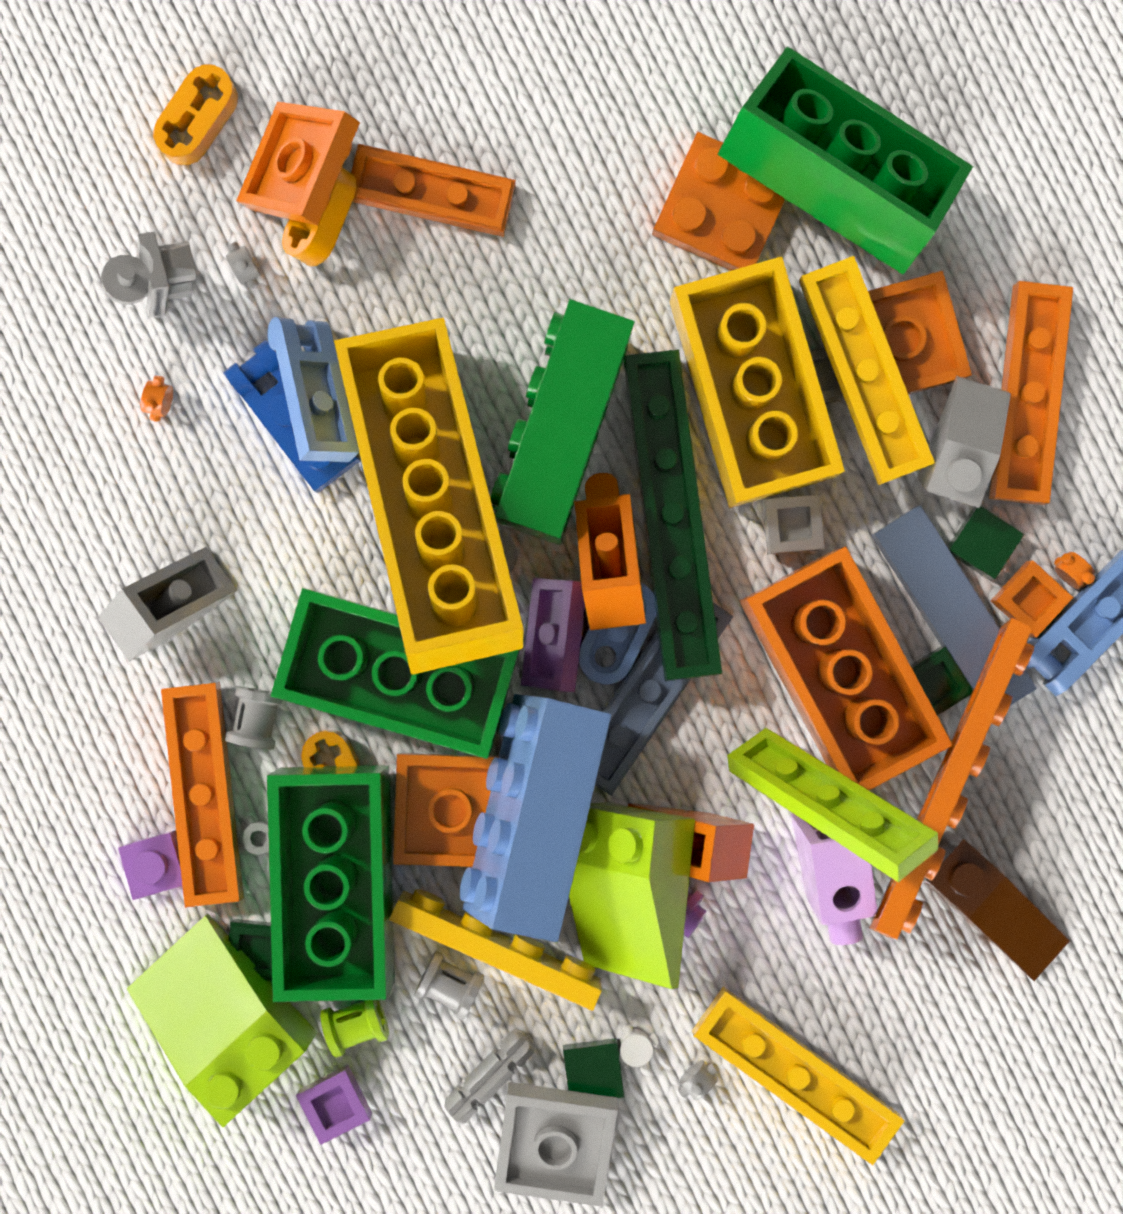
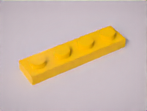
[799,256,935,485]
[389,889,602,1011]
[692,986,905,1166]

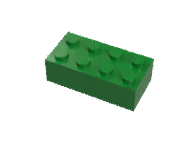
[717,46,974,275]
[490,299,635,545]
[270,588,520,759]
[267,765,395,1002]

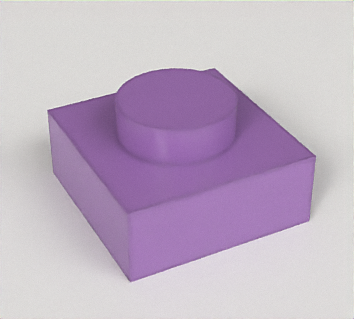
[118,830,182,900]
[296,1065,372,1145]

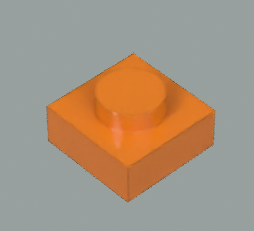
[990,560,1073,638]

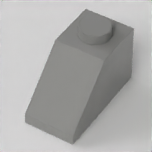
[917,375,1011,508]
[97,547,237,662]

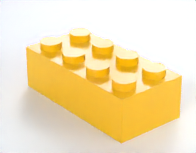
[669,256,845,508]

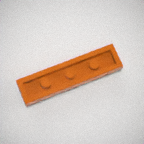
[989,281,1073,505]
[161,682,244,908]

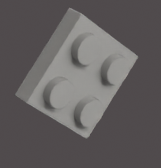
[494,1082,618,1207]

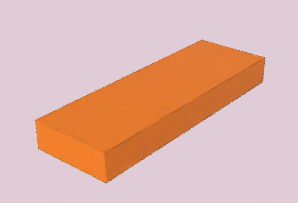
[351,144,516,237]

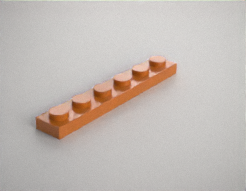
[869,618,1034,940]

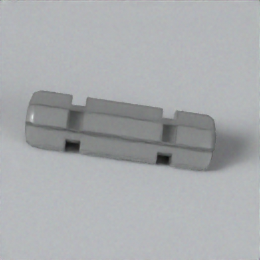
[444,1029,535,1124]

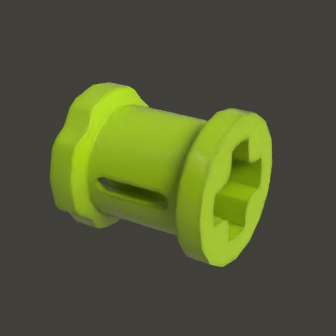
[320,1000,389,1058]

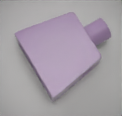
[791,813,877,945]

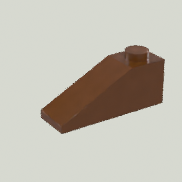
[923,830,1070,981]

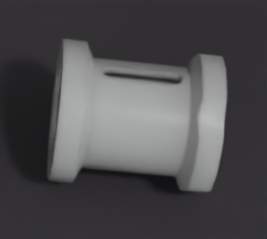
[225,686,283,750]
[414,951,485,1020]

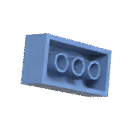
[460,694,611,943]

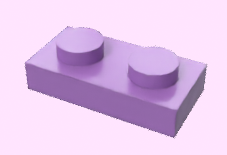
[521,578,585,692]

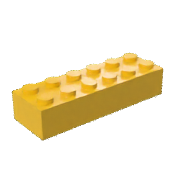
[334,317,524,675]

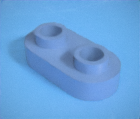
[579,583,656,684]

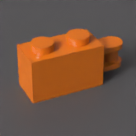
[574,473,646,631]

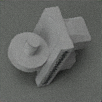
[101,231,196,318]

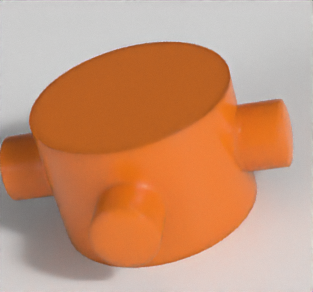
[140,375,173,422]
[1054,552,1095,590]

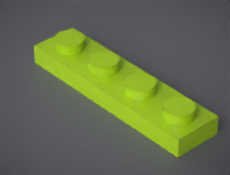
[727,728,938,882]

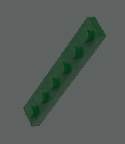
[623,349,722,682]

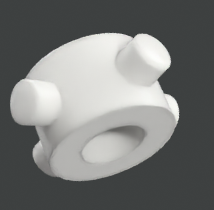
[618,1024,659,1072]

